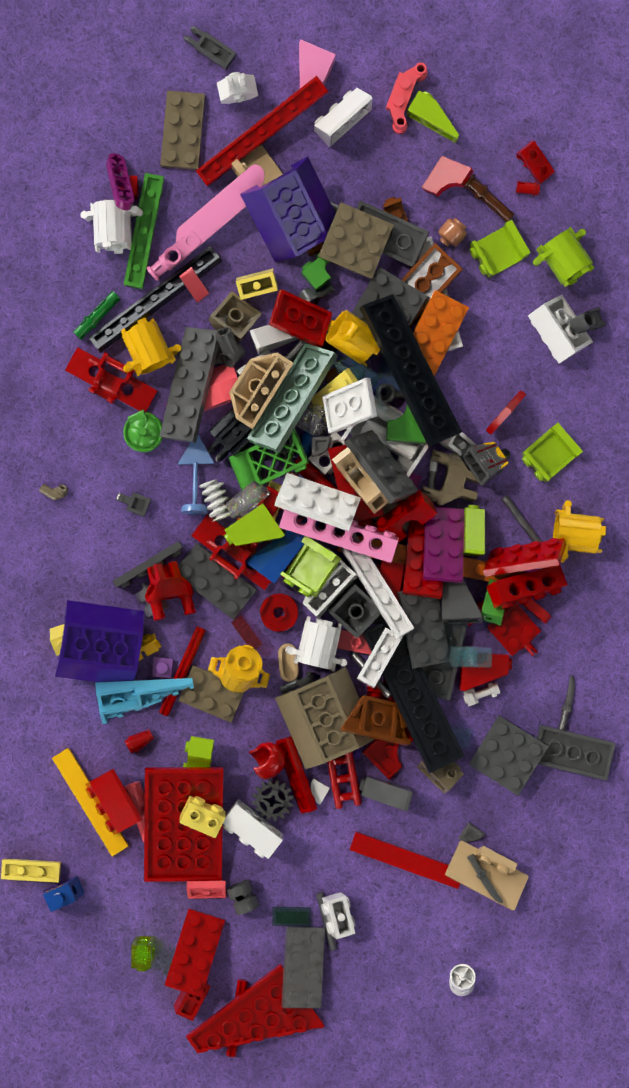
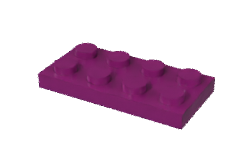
[423,507,464,583]

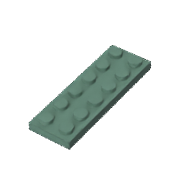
[247,343,337,453]

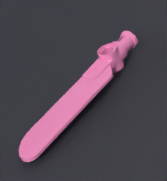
[147,164,265,281]

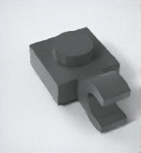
[116,492,152,517]

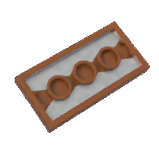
[401,243,464,326]

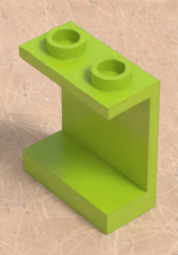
[469,220,530,279]

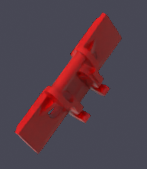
[65,347,158,412]
[191,515,271,590]

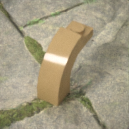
[332,447,389,514]

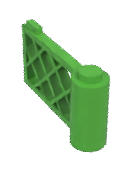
[228,428,309,496]

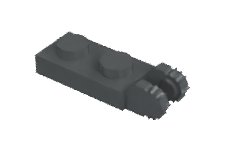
[183,26,237,70]

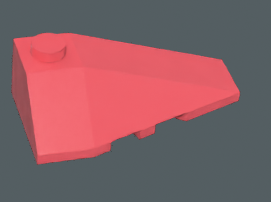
[166,364,238,412]

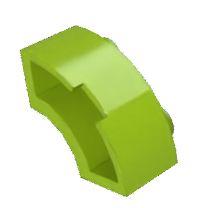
[183,736,214,767]

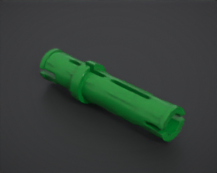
[72,291,121,340]

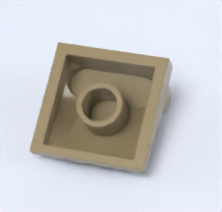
[208,291,262,343]

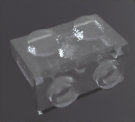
[226,481,270,519]

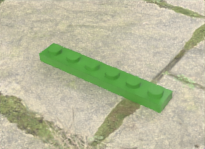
[124,173,165,289]

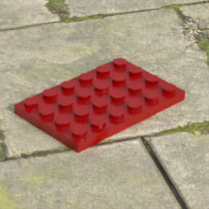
[144,767,224,882]

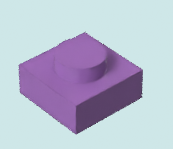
[152,657,173,678]

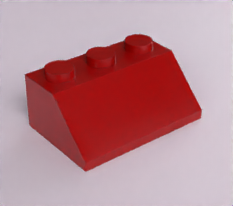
[85,769,142,834]

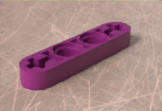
[106,153,134,210]

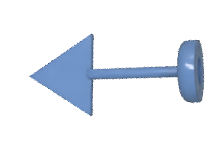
[178,435,215,515]

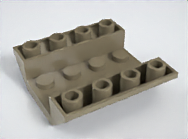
[275,667,375,769]

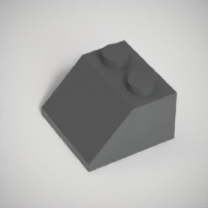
[328,581,381,638]

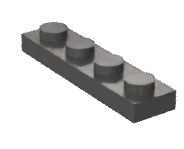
[113,541,184,589]

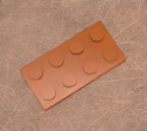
[413,290,469,376]

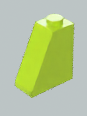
[224,503,285,546]
[463,505,485,556]

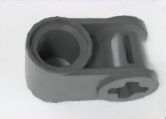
[570,307,606,334]

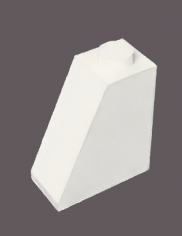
[250,325,298,355]

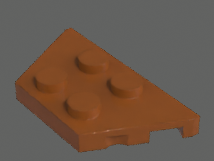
[340,695,411,746]

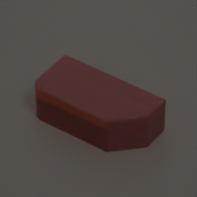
[231,615,263,650]

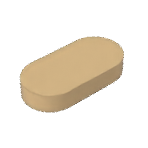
[278,643,299,682]

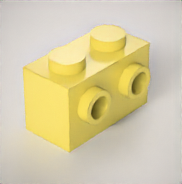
[180,796,226,838]

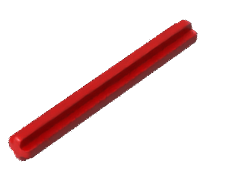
[159,626,206,716]

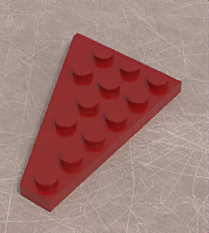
[186,964,325,1054]

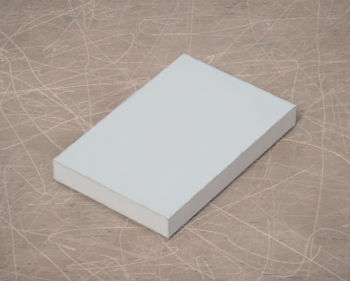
[322,378,377,434]

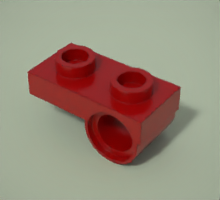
[516,141,555,184]

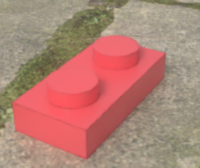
[187,881,227,899]

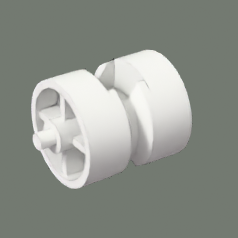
[449,964,476,996]

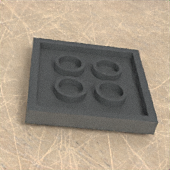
[352,267,429,327]
[469,715,549,796]

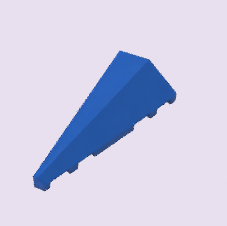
[245,517,320,584]

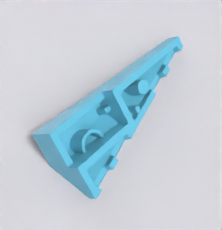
[95,678,194,724]

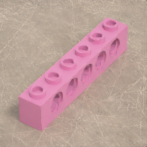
[279,509,399,563]

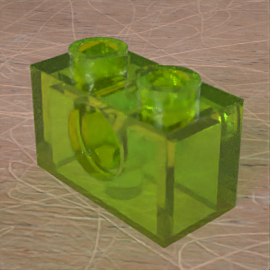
[131,936,155,972]

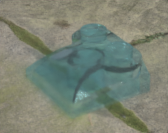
[334,356,381,388]

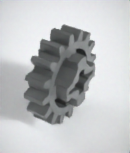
[252,778,294,821]

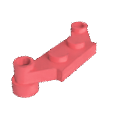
[386,63,428,134]

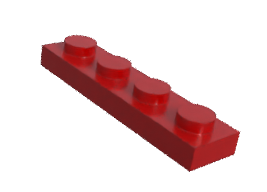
[275,736,317,813]

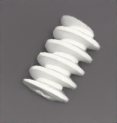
[199,479,234,522]

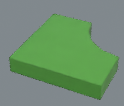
[386,405,425,444]

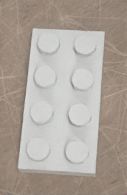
[274,473,361,531]

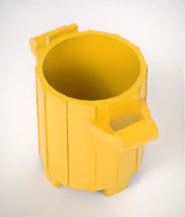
[325,310,380,366]
[121,318,181,376]
[553,500,606,563]
[208,645,270,693]

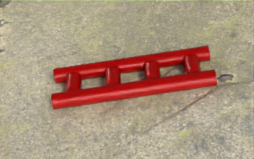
[327,752,362,809]

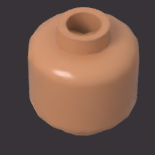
[439,218,467,247]

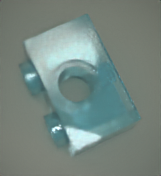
[450,646,492,667]

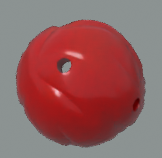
[249,742,286,779]

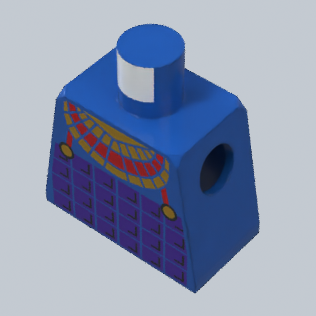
[43,876,85,912]

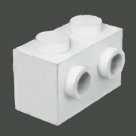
[321,892,355,939]

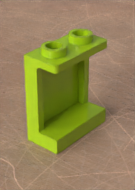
[521,423,583,483]
[280,536,341,598]

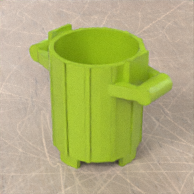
[533,227,594,287]

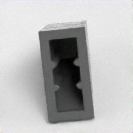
[442,580,483,625]
[359,775,413,811]

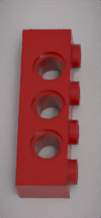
[487,565,568,609]

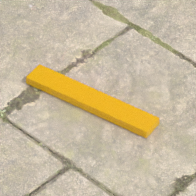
[52,748,129,856]

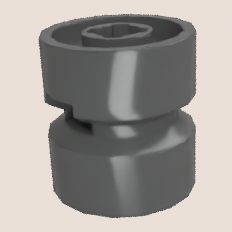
[227,879,260,915]

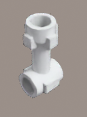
[463,683,500,707]

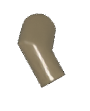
[39,484,68,500]

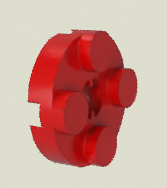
[260,593,298,632]

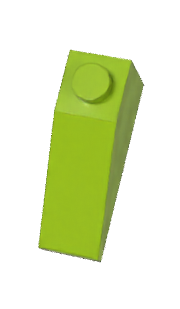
[407,91,459,143]

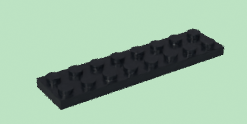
[359,294,462,447]
[362,621,465,773]

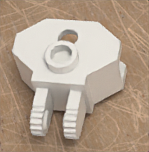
[217,72,258,104]

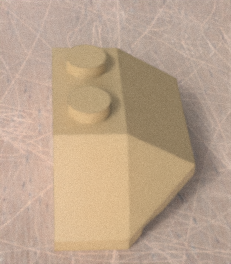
[229,352,293,429]

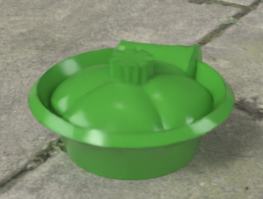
[123,410,163,452]

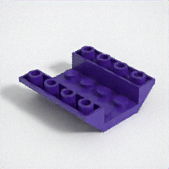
[240,156,336,262]
[55,600,144,682]

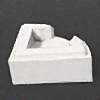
[311,778,330,805]

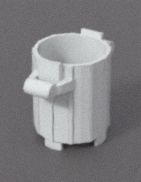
[81,200,143,254]
[285,616,347,672]

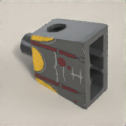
[462,442,510,486]

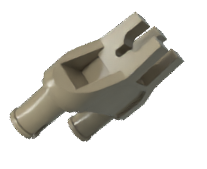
[421,449,479,506]

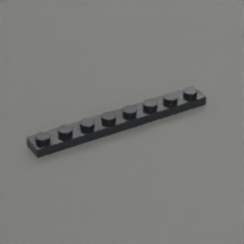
[89,246,222,353]

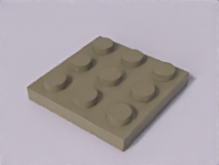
[318,202,394,279]

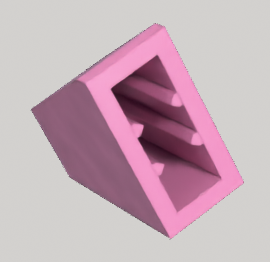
[299,39,336,88]

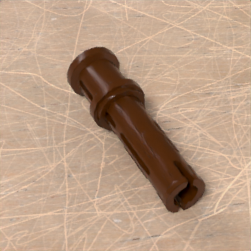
[463,174,515,222]

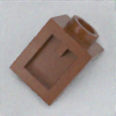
[382,197,408,222]

